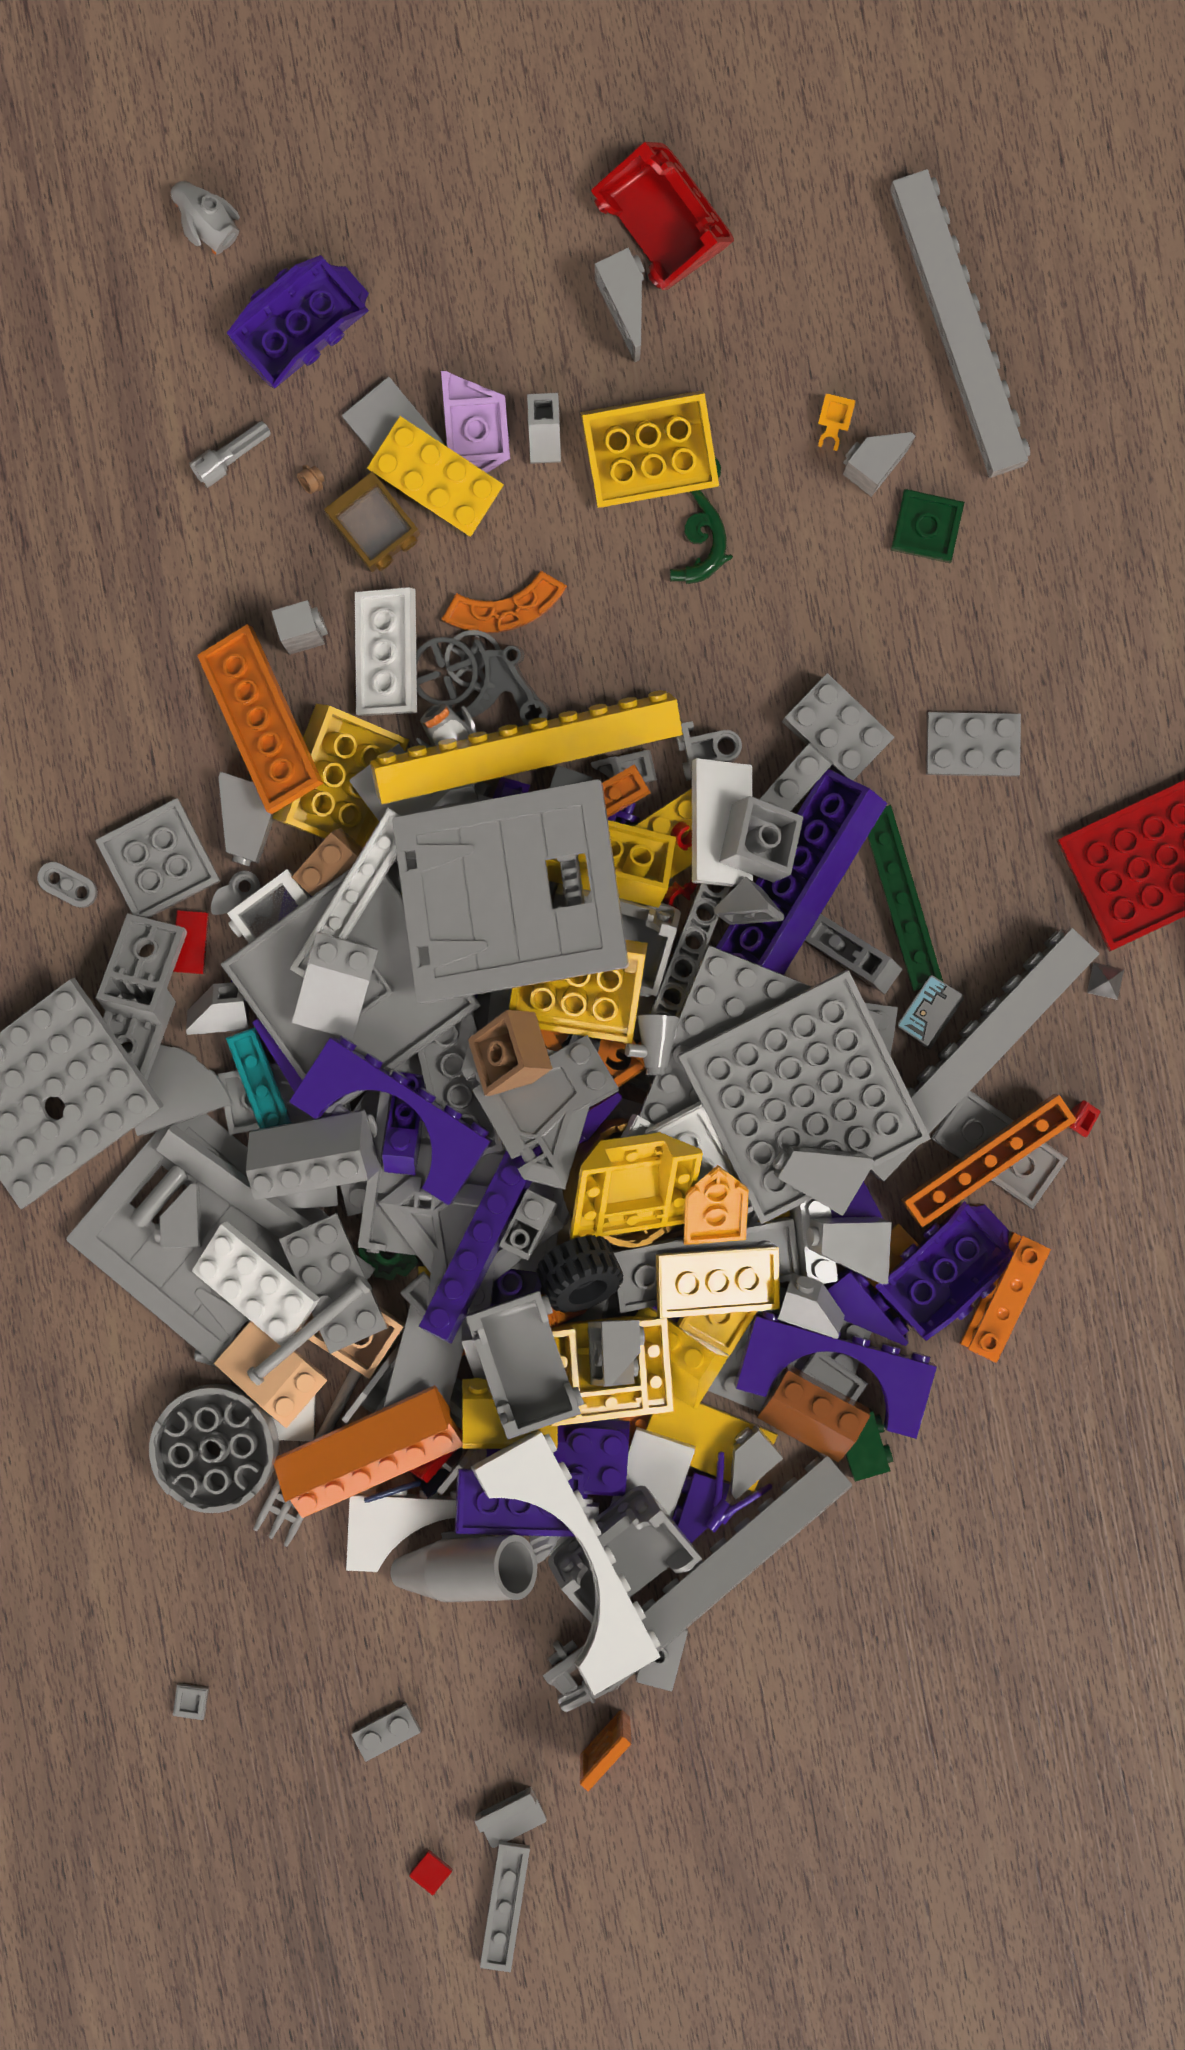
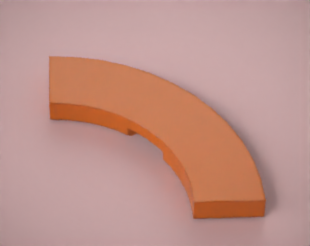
[441,570,567,633]

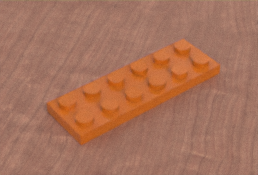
[197,624,323,814]

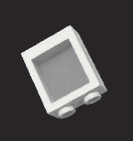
[227,869,311,943]

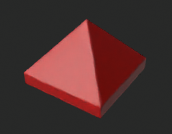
[1069,1100,1100,1138]

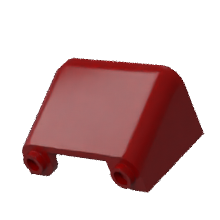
[591,142,734,290]

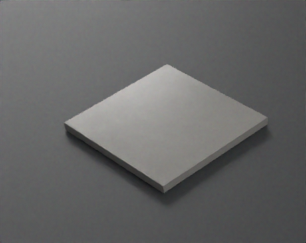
[221,868,481,1116]

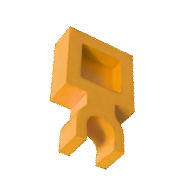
[818,393,856,452]

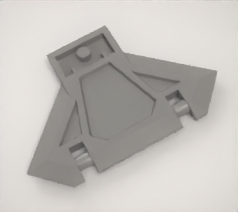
[461,1031,619,1190]
[378,1177,564,1312]

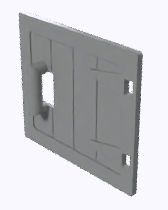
[392,779,629,1004]
[66,1114,346,1366]

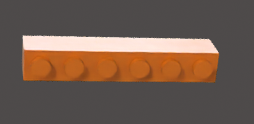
[901,1094,1077,1227]

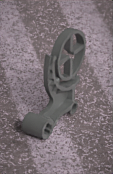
[416,637,551,725]

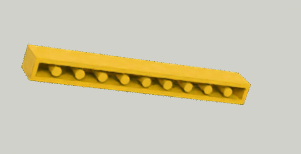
[370,690,683,804]

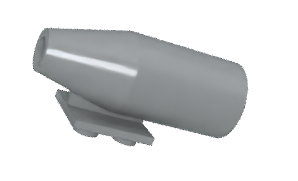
[390,1531,537,1602]

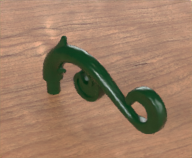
[670,457,733,584]

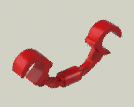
[663,821,698,911]

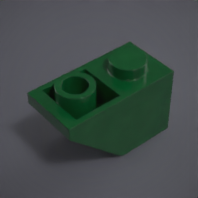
[845,1408,894,1482]

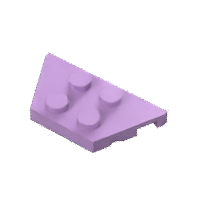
[441,371,510,473]

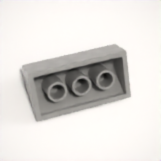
[246,1109,381,1201]

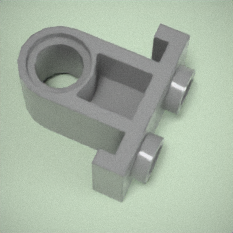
[676,721,742,781]

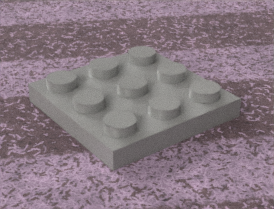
[95,798,221,918]

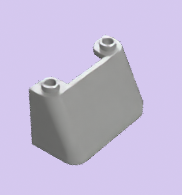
[552,883,681,997]
[465,1291,584,1439]
[548,1485,702,1624]

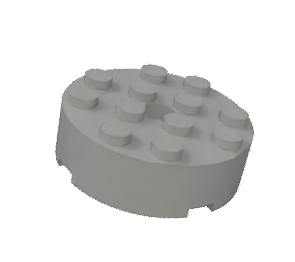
[149,1383,279,1513]

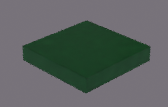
[891,489,965,564]

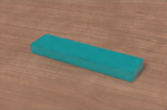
[226,1027,292,1129]

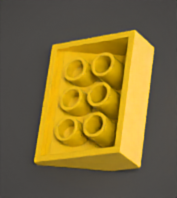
[580,391,719,508]
[272,704,409,848]
[509,939,648,1044]

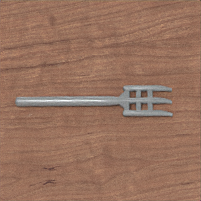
[253,1368,362,1547]

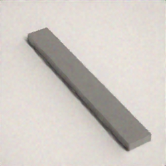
[156,1125,375,1280]

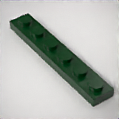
[867,805,943,991]

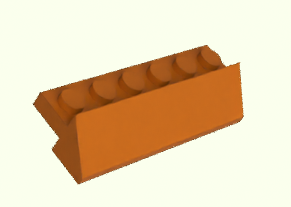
[274,1385,463,1518]

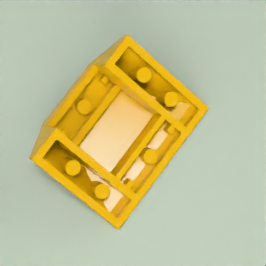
[570,1132,703,1240]
[550,1316,674,1427]

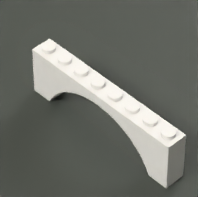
[471,1430,661,1695]
[346,1487,599,1572]

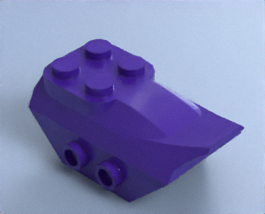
[227,255,369,389]
[875,1201,1013,1341]
[486,1419,630,1499]

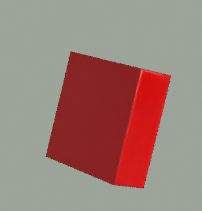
[409,1850,453,1896]

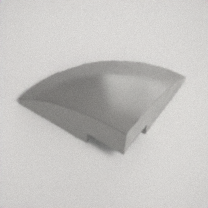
[123,1044,233,1136]

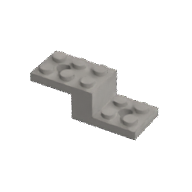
[96,913,187,1081]

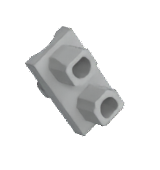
[543,1640,584,1696]

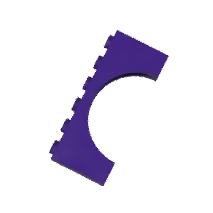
[289,1036,492,1206]
[734,1310,937,1439]

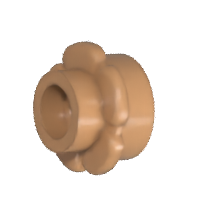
[297,465,325,494]

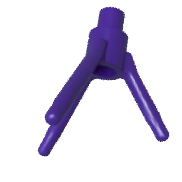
[705,1451,772,1533]

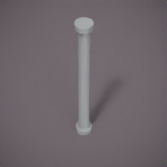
[247,1275,372,1385]

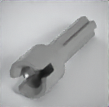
[189,421,271,488]

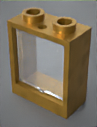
[324,471,420,572]

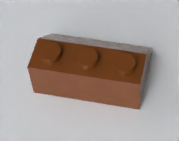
[757,1364,871,1463]

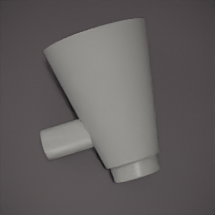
[625,1015,680,1076]

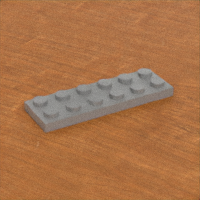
[612,1216,801,1313]

